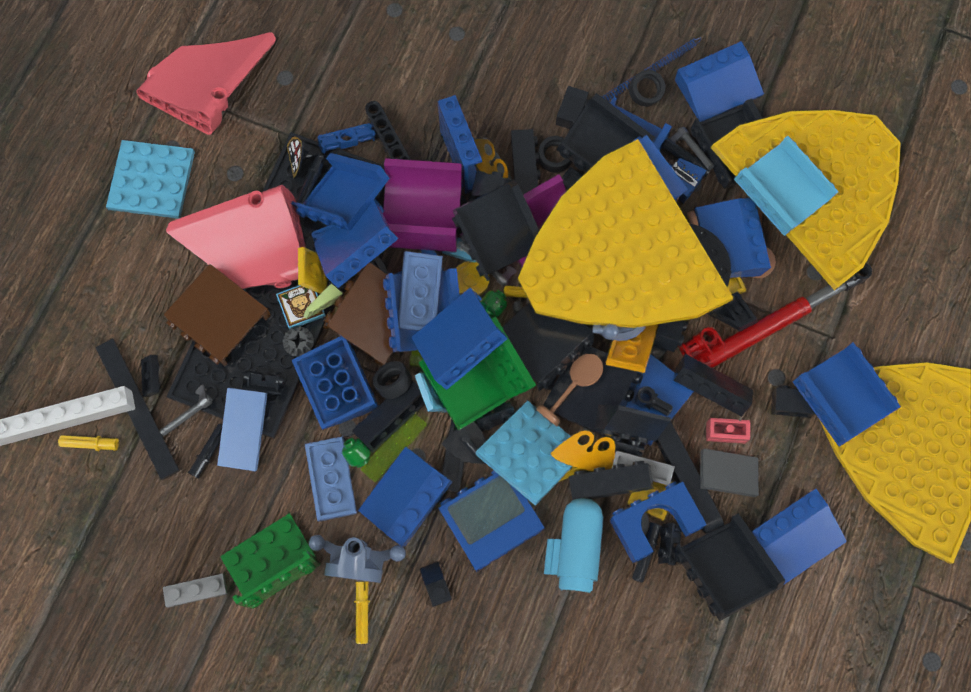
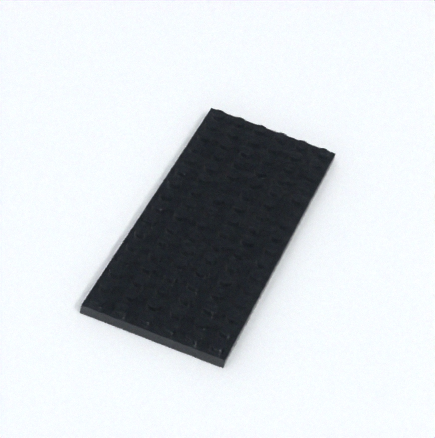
[166,132,385,439]

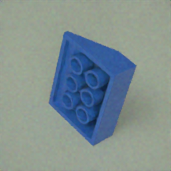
[675,42,764,122]
[695,198,771,278]
[292,336,379,430]
[358,446,453,546]
[751,489,847,584]

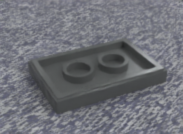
[700,448,759,497]

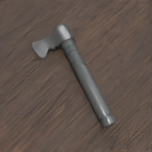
[667,127,714,170]
[460,243,517,286]
[160,385,213,436]

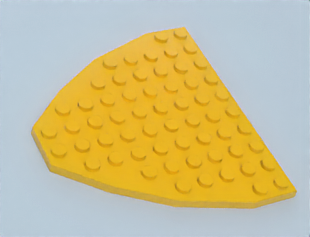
[711,110,901,290]
[518,139,733,328]
[819,363,971,564]

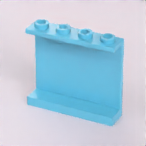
[734,136,838,236]

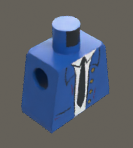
[669,158,707,204]

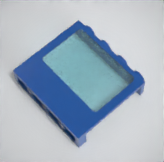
[438,471,545,572]

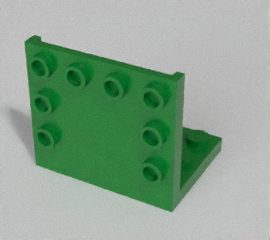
[418,316,536,430]
[220,513,321,609]

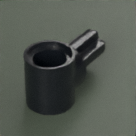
[635,386,673,416]

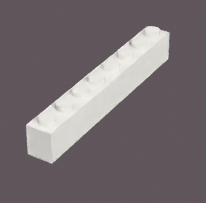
[0,386,135,446]

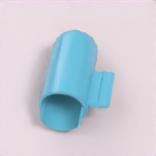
[544,498,603,593]

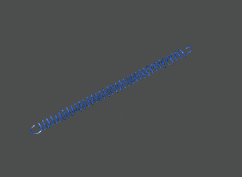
[601,37,701,101]

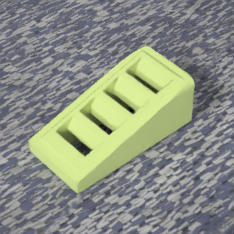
[304,284,342,319]

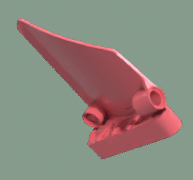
[136,32,276,135]
[166,185,306,289]

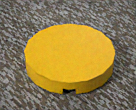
[457,261,489,296]

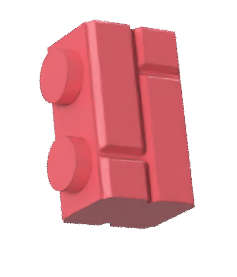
[706,418,750,444]

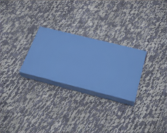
[398,251,443,331]
[217,388,267,471]
[305,436,357,522]

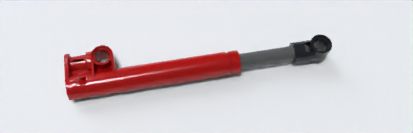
[678,263,872,368]

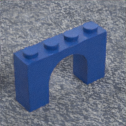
[610,482,707,564]

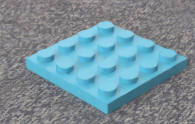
[106,140,195,219]
[475,401,581,506]

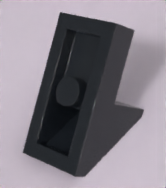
[420,562,452,607]

